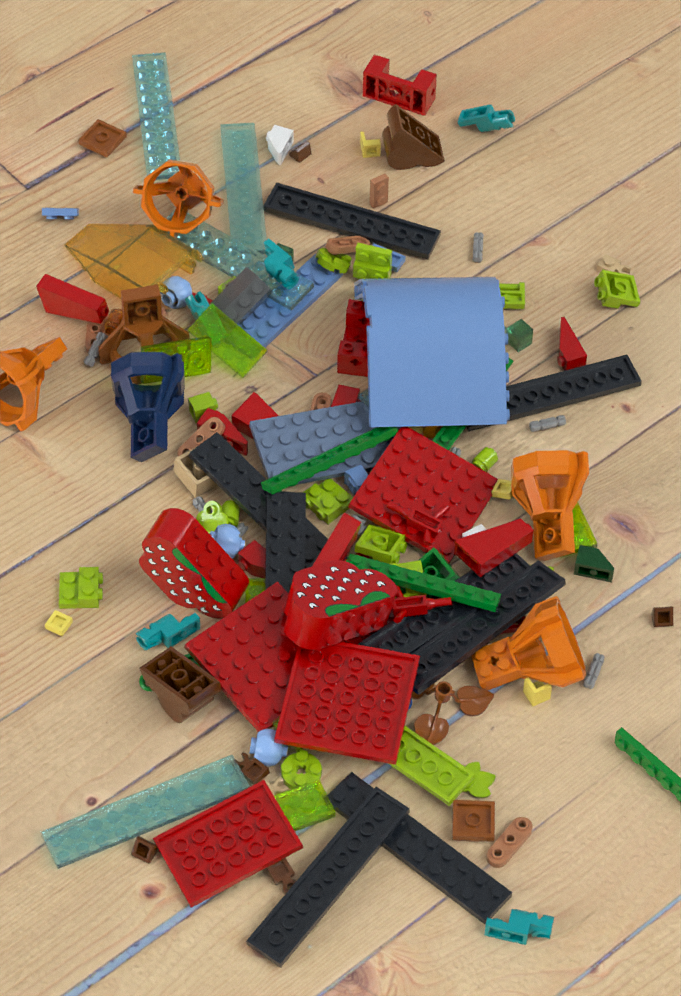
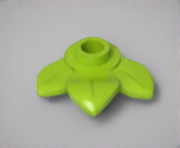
[196,501,229,534]
[463,762,496,798]

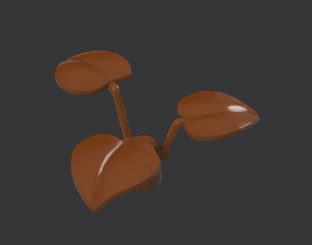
[411,681,494,745]

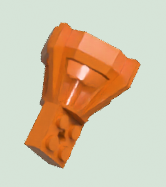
[133,160,224,242]
[0,337,67,431]
[511,450,589,561]
[471,596,586,690]

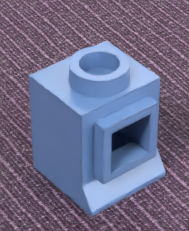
[344,465,368,495]

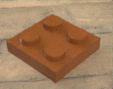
[78,119,127,158]
[452,800,495,842]

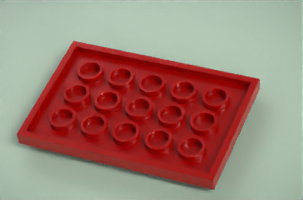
[153,780,303,908]

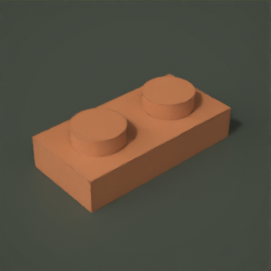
[369,173,389,209]

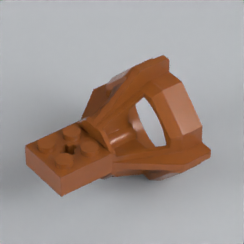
[98,284,190,384]

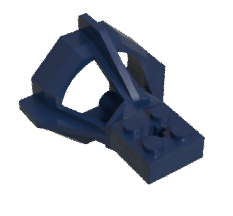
[111,352,185,462]

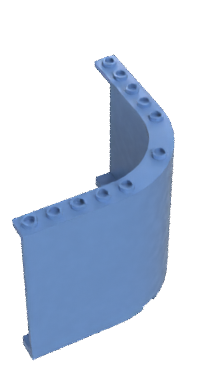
[354,277,510,427]

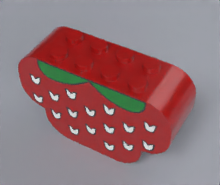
[139,508,249,619]
[284,560,397,650]

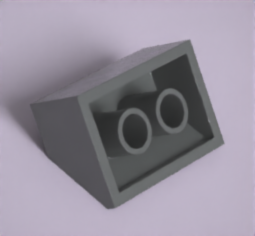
[209,267,273,330]

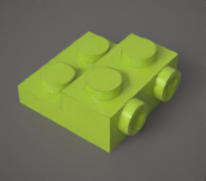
[353,243,392,280]
[594,270,641,309]
[303,478,353,525]
[355,524,407,564]
[59,567,103,609]

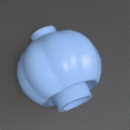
[160,276,192,309]
[210,524,245,559]
[249,729,288,767]

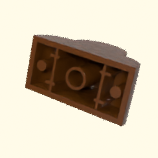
[382,104,445,170]
[140,646,221,723]

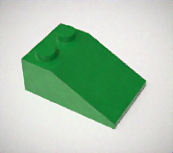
[399,547,460,598]

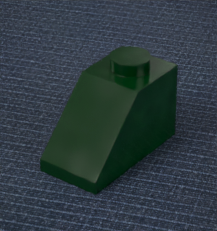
[574,545,614,583]

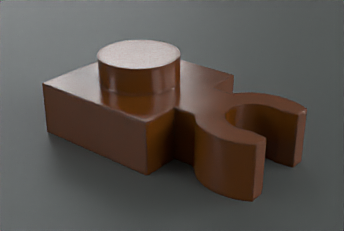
[233,752,270,785]
[266,858,296,895]

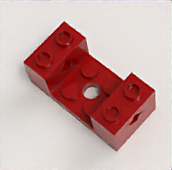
[363,54,437,116]
[337,299,370,377]

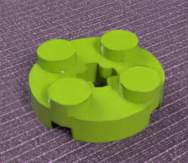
[315,248,352,273]
[281,750,322,791]

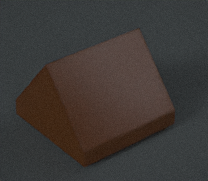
[289,141,312,163]
[651,606,674,627]
[131,836,158,864]

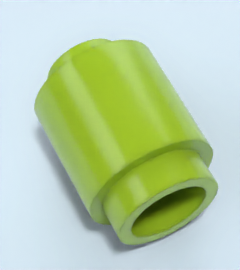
[471,447,498,472]
[221,500,240,527]

